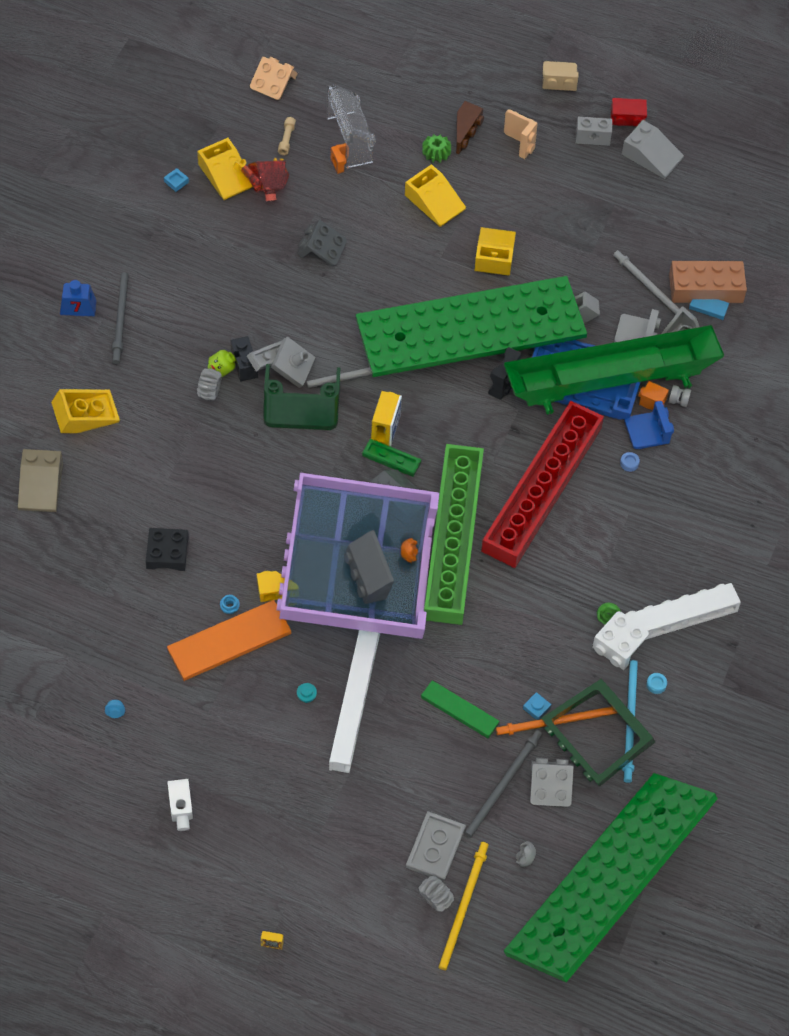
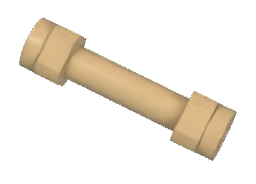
[278,117,296,155]

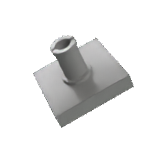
[271,337,315,388]

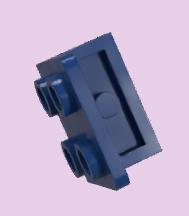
[624,401,674,449]

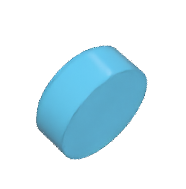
[647,673,667,694]

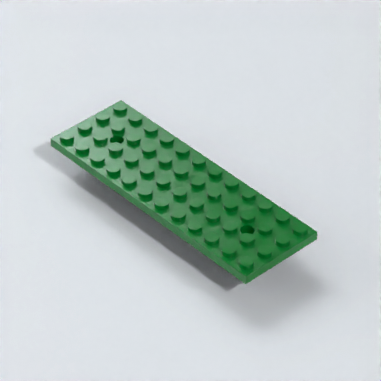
[355,276,587,377]
[504,773,718,983]

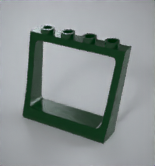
[541,679,655,787]

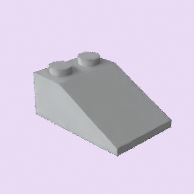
[622,120,684,179]

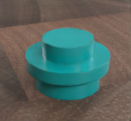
[297,683,317,703]

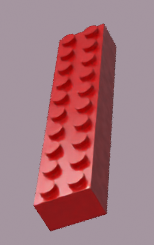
[481,401,604,568]

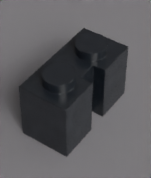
[230,336,258,382]

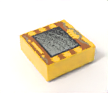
[261,931,283,950]

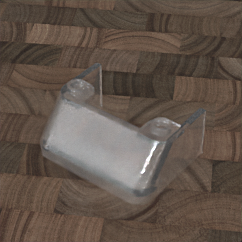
[327,84,376,168]

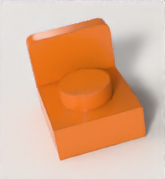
[330,143,348,174]

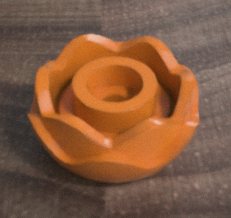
[401,538,418,563]

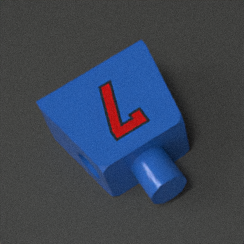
[60,280,97,316]

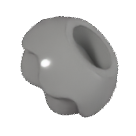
[516,841,536,867]

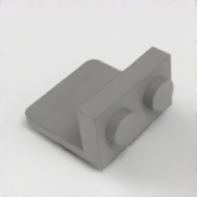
[614,309,661,343]
[530,758,574,807]

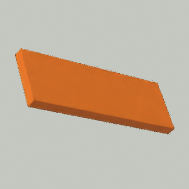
[167,600,291,681]

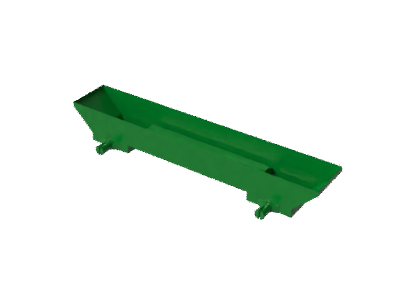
[504,325,724,415]

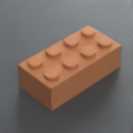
[669,261,747,303]

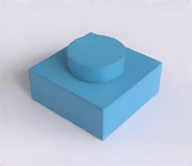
[164,168,189,192]
[523,692,552,720]

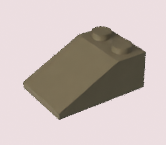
[18,449,63,512]

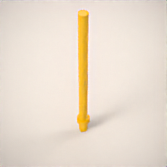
[439,842,489,970]

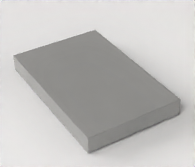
[406,811,466,882]

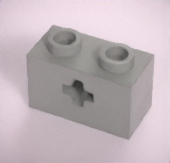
[575,117,612,146]

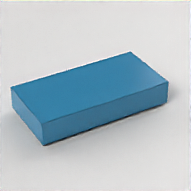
[689,299,729,320]

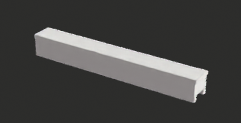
[329,630,380,773]

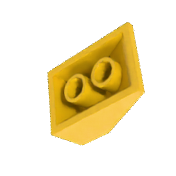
[51,389,120,433]

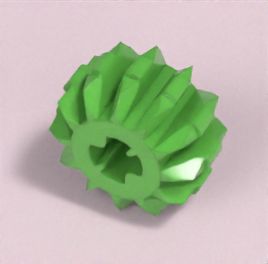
[422,133,451,163]

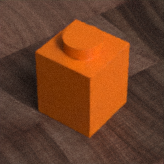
[638,381,669,411]

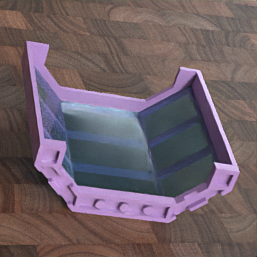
[276,473,439,639]

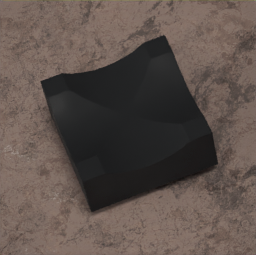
[488,347,521,400]
[146,528,189,571]

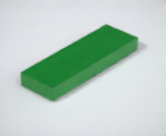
[362,439,421,477]

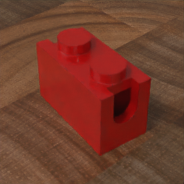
[611,98,647,127]

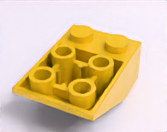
[197,138,254,200]
[405,164,466,227]
[474,227,516,276]

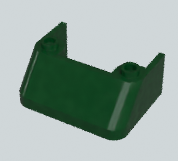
[263,364,341,430]

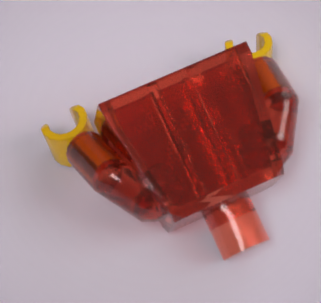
[234,158,289,202]

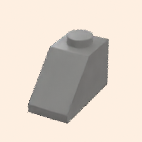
[575,292,600,323]

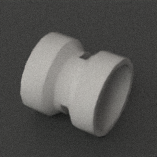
[669,385,691,407]

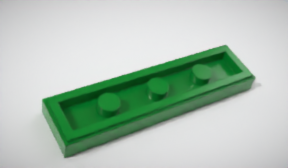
[421,680,500,739]

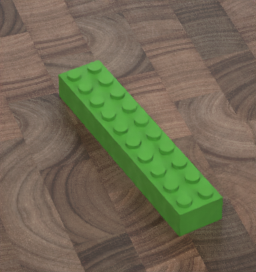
[424,444,484,625]

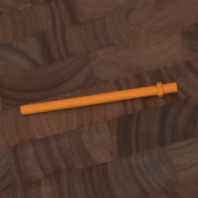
[496,707,617,735]

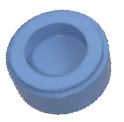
[620,452,640,472]

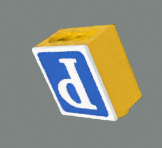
[371,391,402,446]

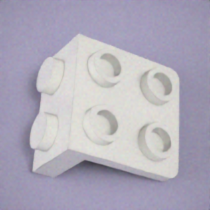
[593,611,649,670]

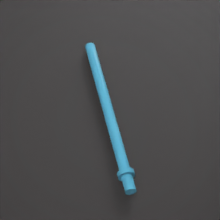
[622,660,638,783]

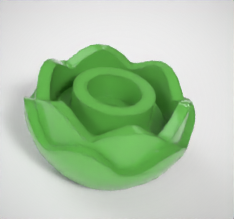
[597,602,621,625]

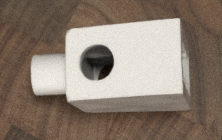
[167,779,193,831]

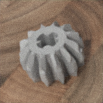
[197,368,222,400]
[419,876,454,912]

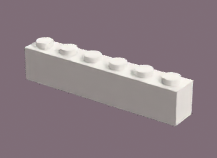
[625,583,741,640]

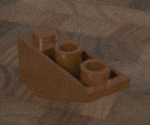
[456,101,484,154]

